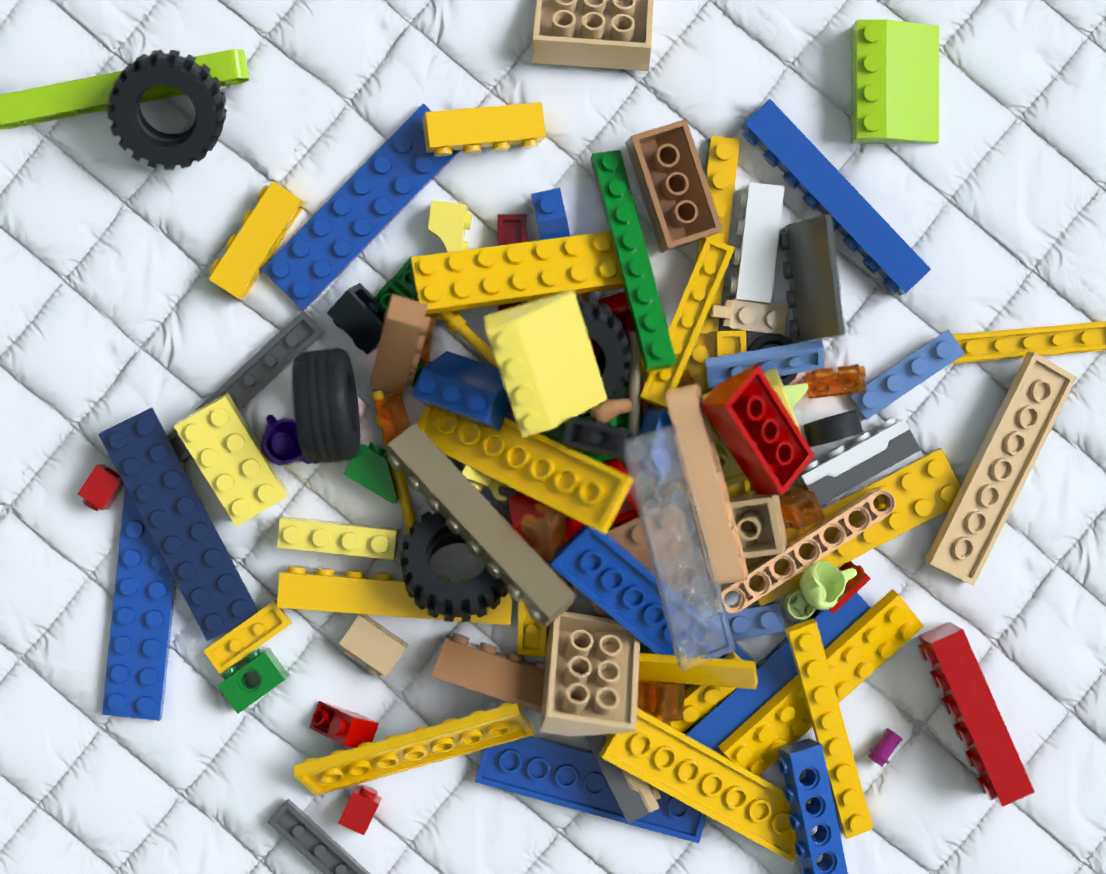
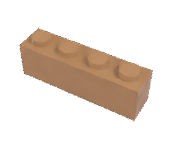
[369,294,431,396]

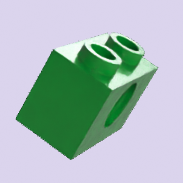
[217,648,290,714]

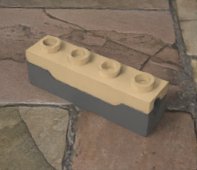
[585,734,661,824]

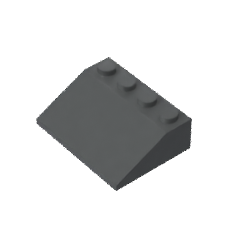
[779,214,845,343]

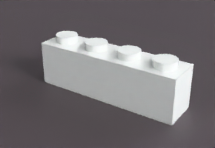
[729,182,785,304]

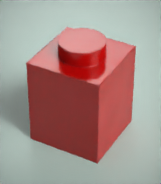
[78,464,125,511]
[338,785,382,835]

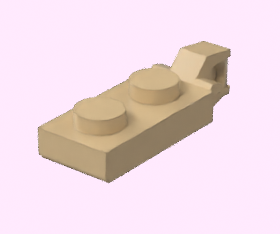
[707,299,788,336]

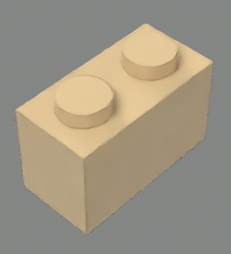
[339,614,409,677]

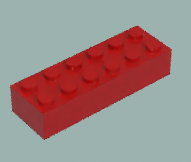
[918,622,1035,807]

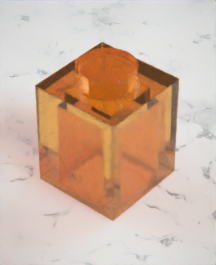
[779,486,824,531]

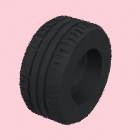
[292,348,360,464]

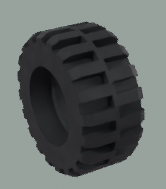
[107,50,227,170]
[575,294,631,405]
[400,511,508,622]

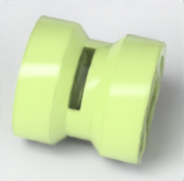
[784,587,815,619]

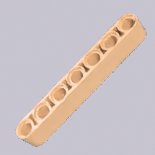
[666,384,748,585]
[717,488,896,613]

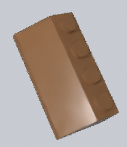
[625,119,723,253]
[431,633,545,713]

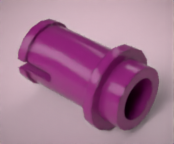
[868,728,903,767]

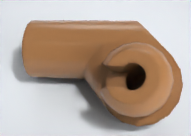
[590,398,633,424]

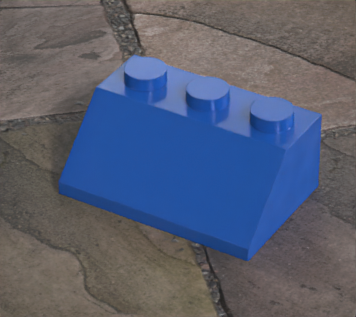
[411,351,511,431]

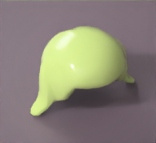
[800,561,857,610]

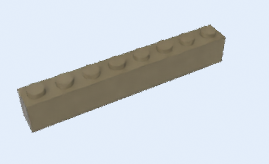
[387,423,576,627]

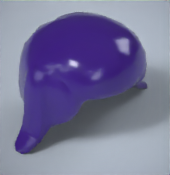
[261,415,311,466]

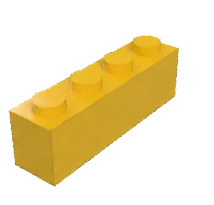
[422,102,546,156]
[209,181,306,300]

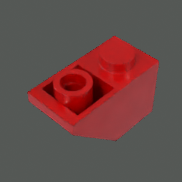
[309,701,379,748]

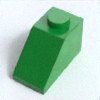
[343,442,399,504]

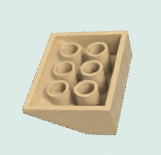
[532,0,654,71]
[540,611,640,736]

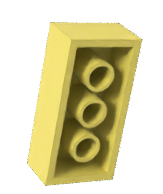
[173,392,288,527]

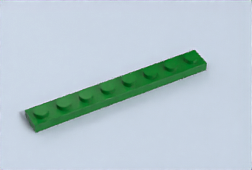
[590,150,677,372]

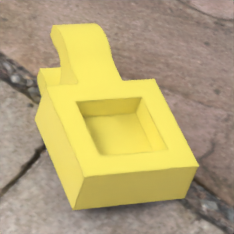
[462,465,511,503]

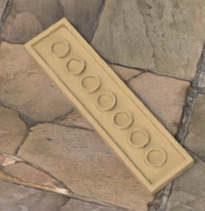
[924,351,1077,586]

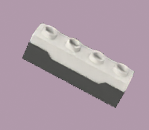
[798,417,921,507]

